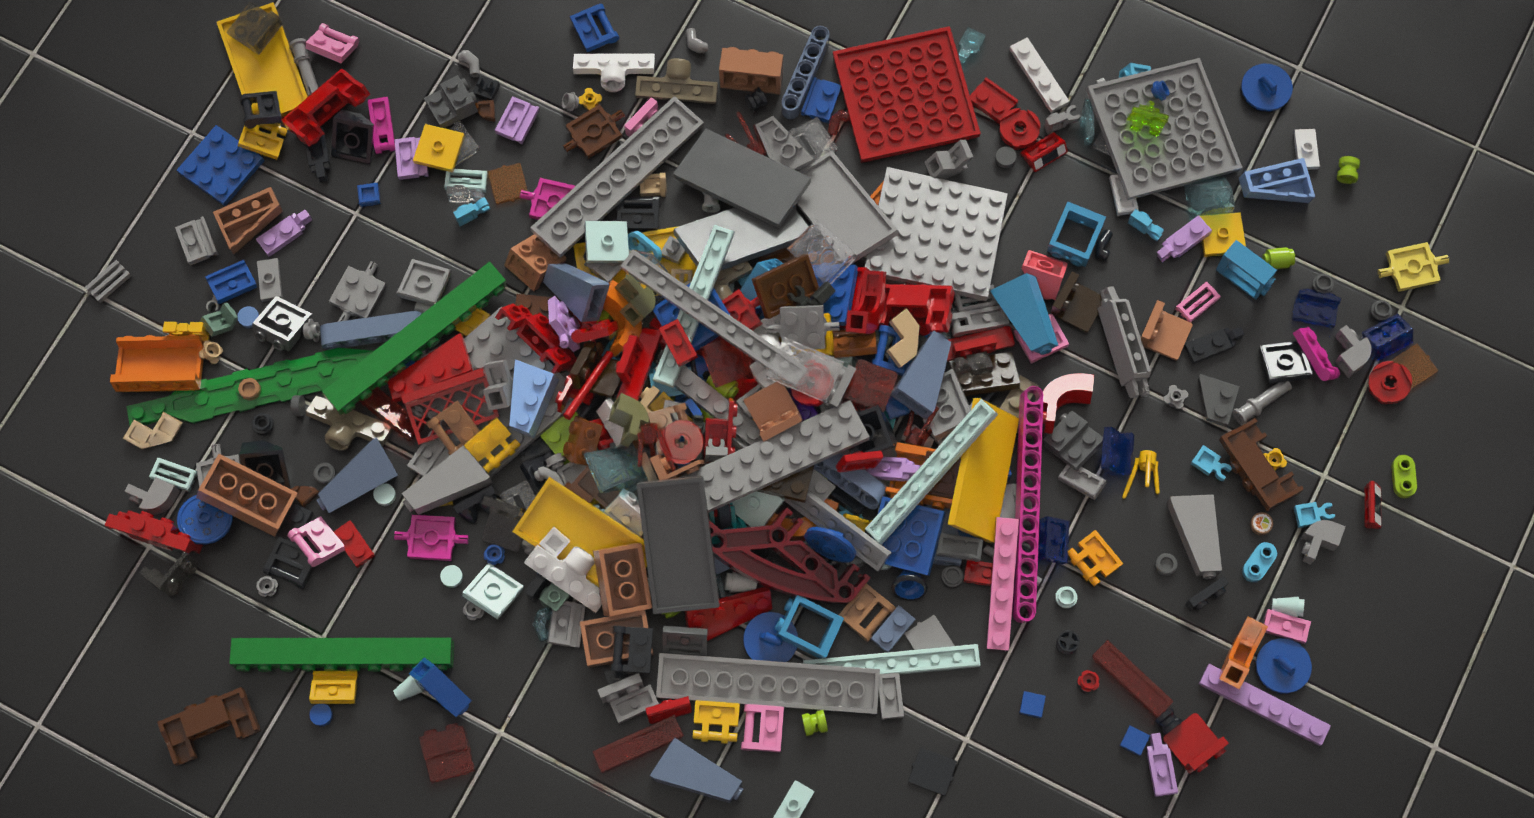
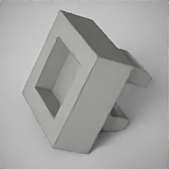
[661,236,686,265]
[704,439,728,462]

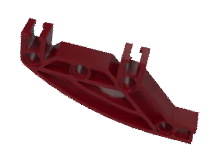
[709,508,871,604]

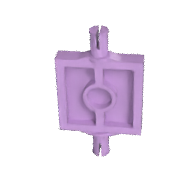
[548,296,580,352]

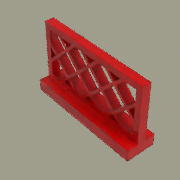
[401,368,500,445]

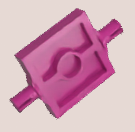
[520,178,575,220]
[394,515,469,561]

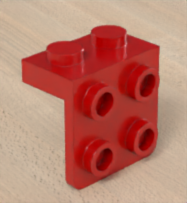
[1163,713,1229,774]

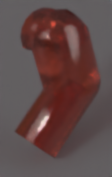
[827,109,849,135]

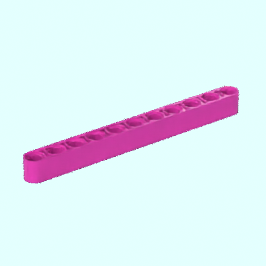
[1012,386,1044,623]

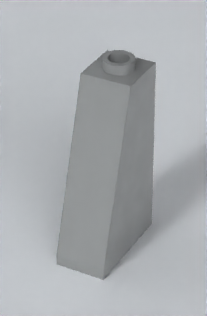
[402,445,493,515]
[1167,495,1222,579]

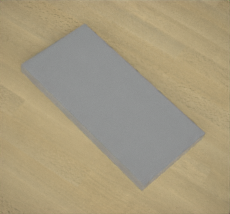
[796,151,899,265]

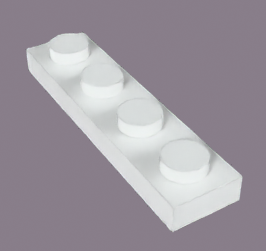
[1009,38,1069,113]

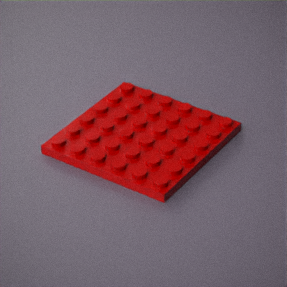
[832,26,981,163]

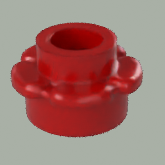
[1078,670,1099,692]

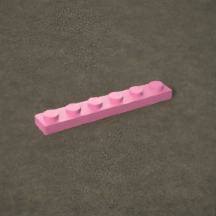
[986,517,1019,650]

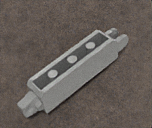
[1097,286,1151,398]

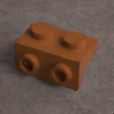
[563,416,603,466]

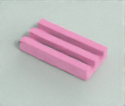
[1175,282,1221,322]

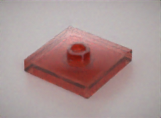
[700,339,752,388]

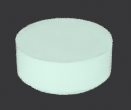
[373,483,396,506]
[440,565,463,588]

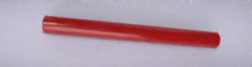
[563,351,614,420]

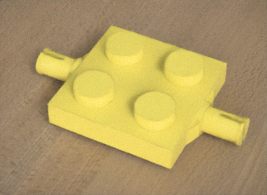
[1378,242,1449,292]

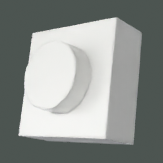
[539,527,570,557]

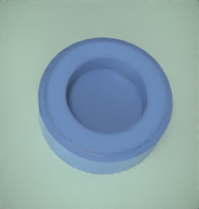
[238,306,259,328]

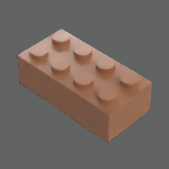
[196,454,297,537]

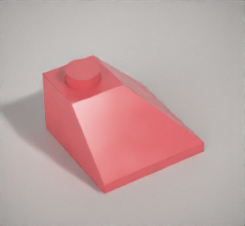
[1021,250,1068,300]

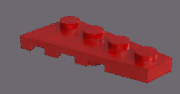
[388,333,473,403]
[685,587,772,641]

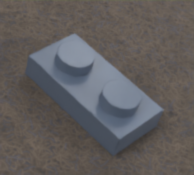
[871,605,916,653]

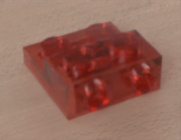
[419,723,475,783]

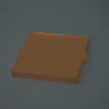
[488,163,528,204]
[1390,343,1438,389]

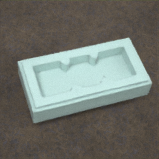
[773,780,815,818]

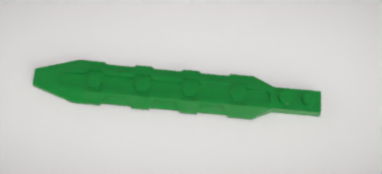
[126,348,374,425]

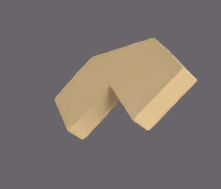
[886,309,919,368]
[123,412,183,449]

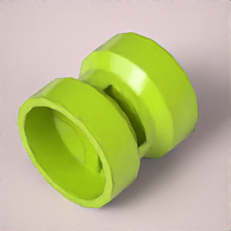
[1337,156,1360,184]
[802,710,828,736]

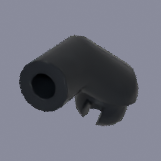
[1095,230,1113,261]

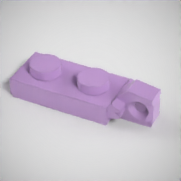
[256,210,312,257]
[1157,215,1212,262]
[866,457,920,482]
[1147,733,1178,797]

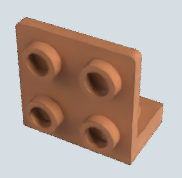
[504,235,566,291]
[1141,300,1193,360]
[744,380,802,441]
[650,455,706,480]

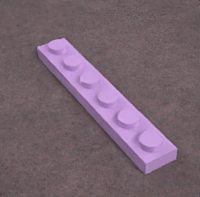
[1198,664,1331,746]

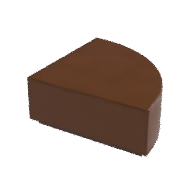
[475,100,496,121]
[291,486,319,507]

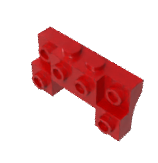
[282,69,370,147]
[876,284,955,332]
[495,303,577,374]
[104,510,203,554]

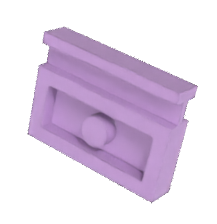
[495,96,540,144]
[394,137,429,180]

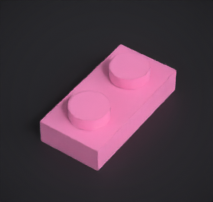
[624,97,659,137]
[1263,609,1311,644]

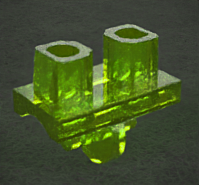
[1127,100,1169,136]

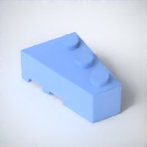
[1239,158,1315,203]
[509,359,559,438]

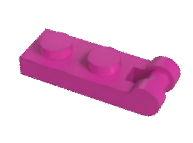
[368,97,395,154]
[1293,327,1340,381]

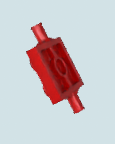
[719,289,763,348]

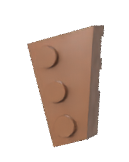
[213,187,283,254]

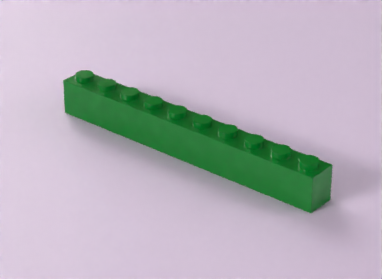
[322,262,506,415]
[229,638,454,672]

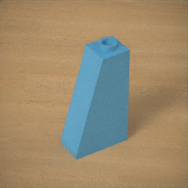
[991,273,1059,355]

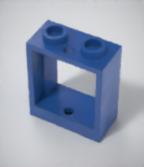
[409,658,472,717]

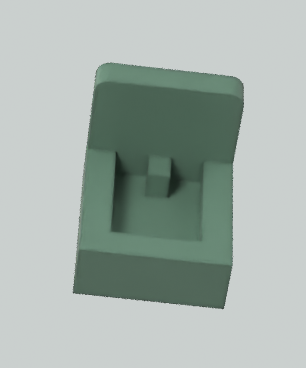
[200,303,238,337]
[539,583,569,612]

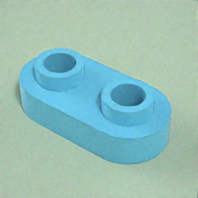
[628,231,662,264]
[1242,542,1277,582]

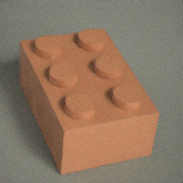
[719,47,783,95]
[593,543,652,616]
[580,610,654,668]

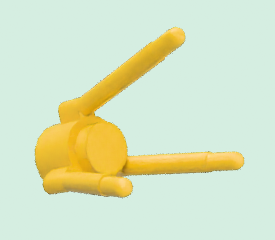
[1122,450,1160,499]

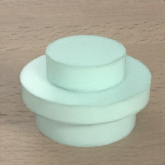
[1055,586,1077,608]

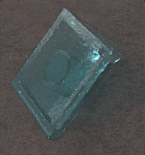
[1184,177,1235,220]
[583,448,646,493]

